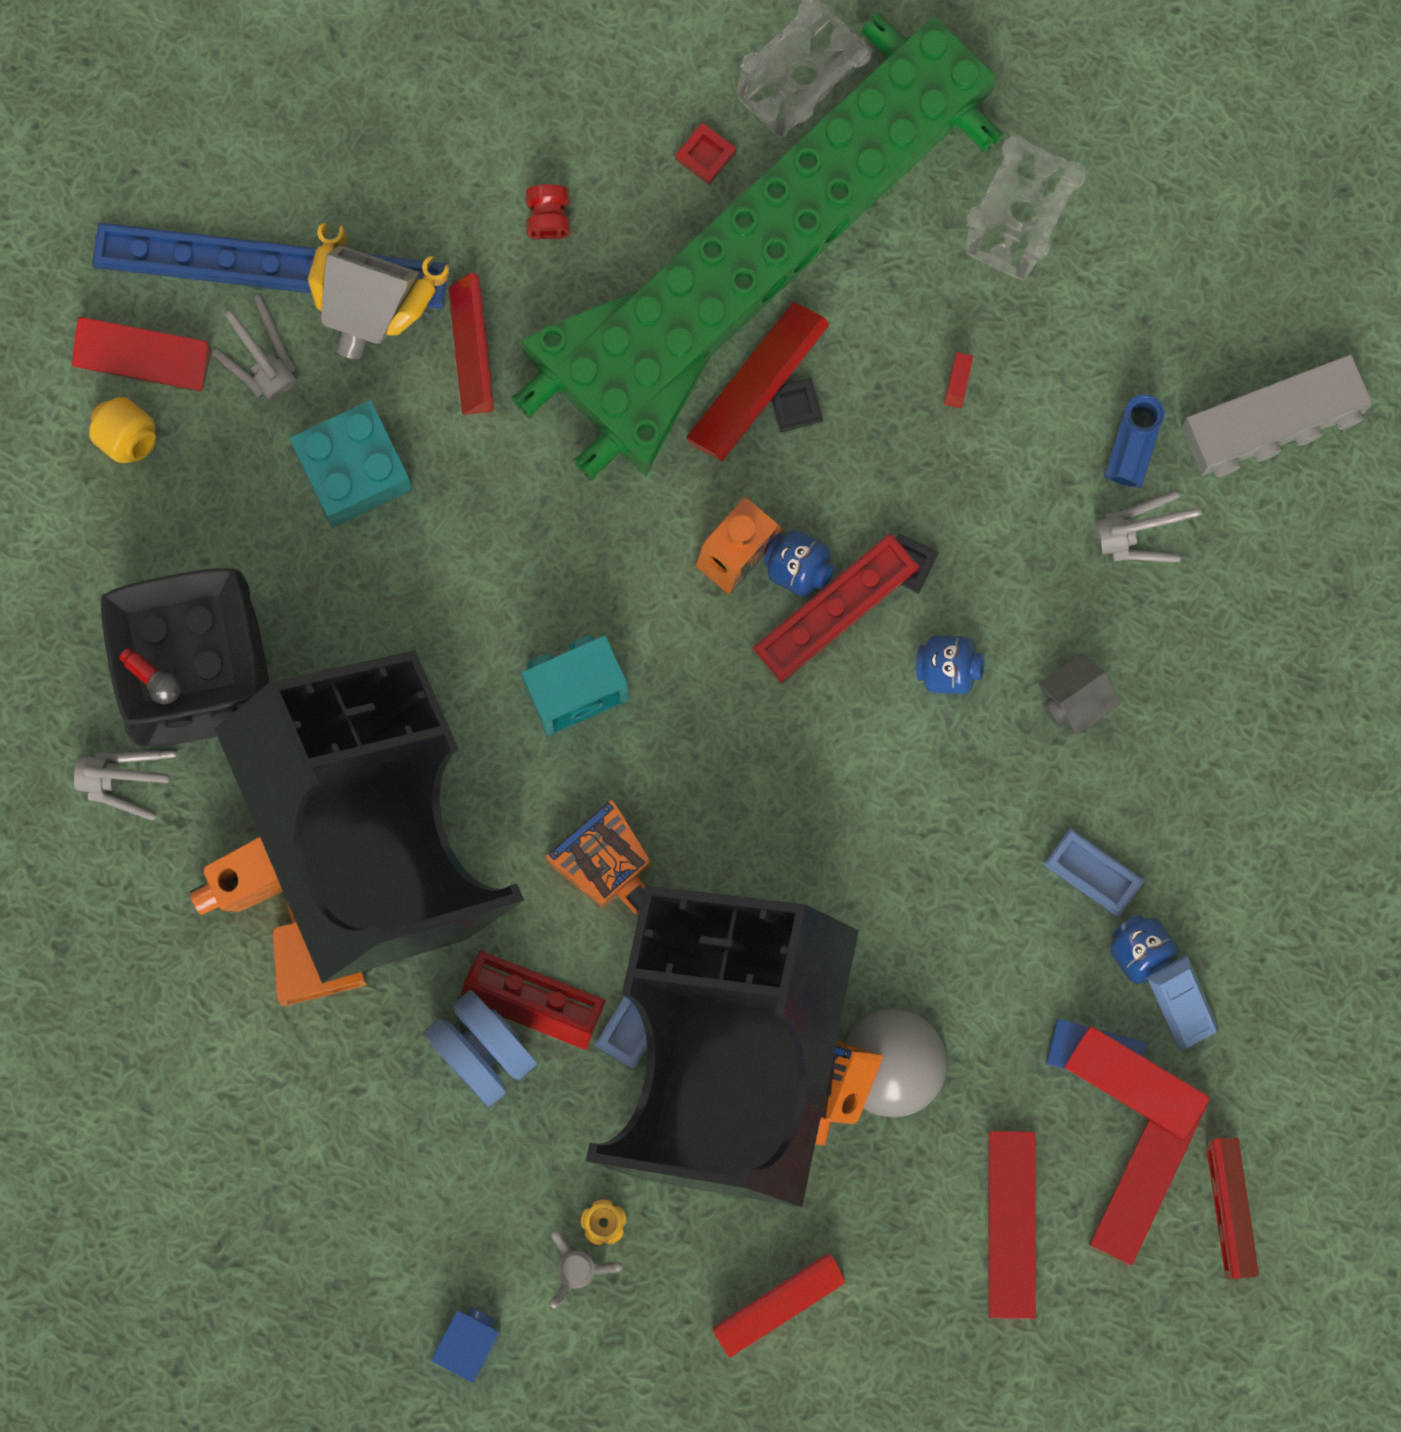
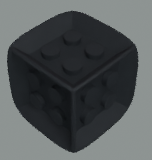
[101,568,270,747]

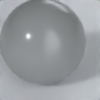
[842,1008,948,1118]

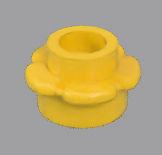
[581,1199,627,1245]

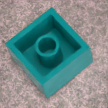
[289,400,412,528]
[521,635,629,737]

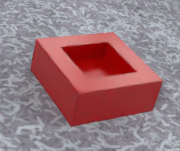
[675,122,737,185]
[944,352,974,408]

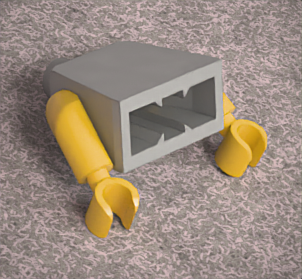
[308,223,449,359]

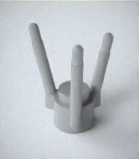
[212,294,298,402]
[1095,490,1202,562]
[74,749,178,820]
[549,1230,623,1308]

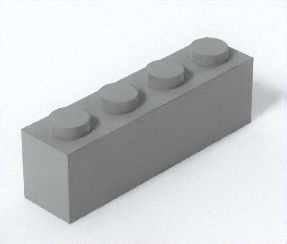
[1181,354,1372,478]

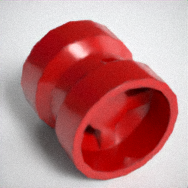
[525,184,570,239]

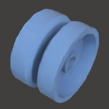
[422,989,537,1108]

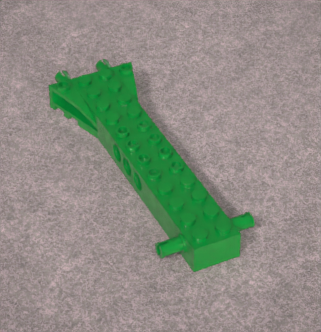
[511,12,1004,481]

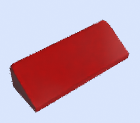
[448,273,494,415]
[72,317,212,392]
[460,950,607,1050]
[1064,1026,1210,1140]
[1206,1138,1259,1280]
[712,1253,845,1357]

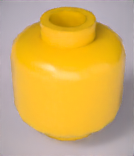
[89,397,156,464]

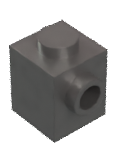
[1039,653,1120,735]

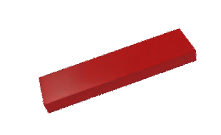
[686,302,829,462]
[753,533,920,683]
[1089,1100,1210,1266]
[988,1131,1036,1319]

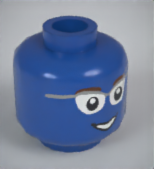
[764,530,834,596]
[916,635,985,694]
[1110,915,1179,984]

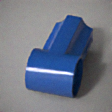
[1104,394,1165,488]

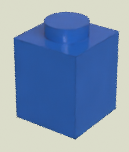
[431,1306,501,1383]

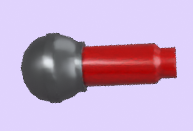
[119,648,181,704]

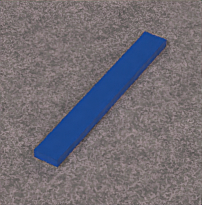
[92,223,449,309]

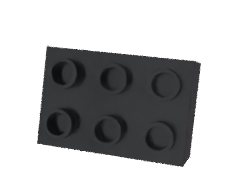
[215,650,524,983]
[586,885,859,1207]

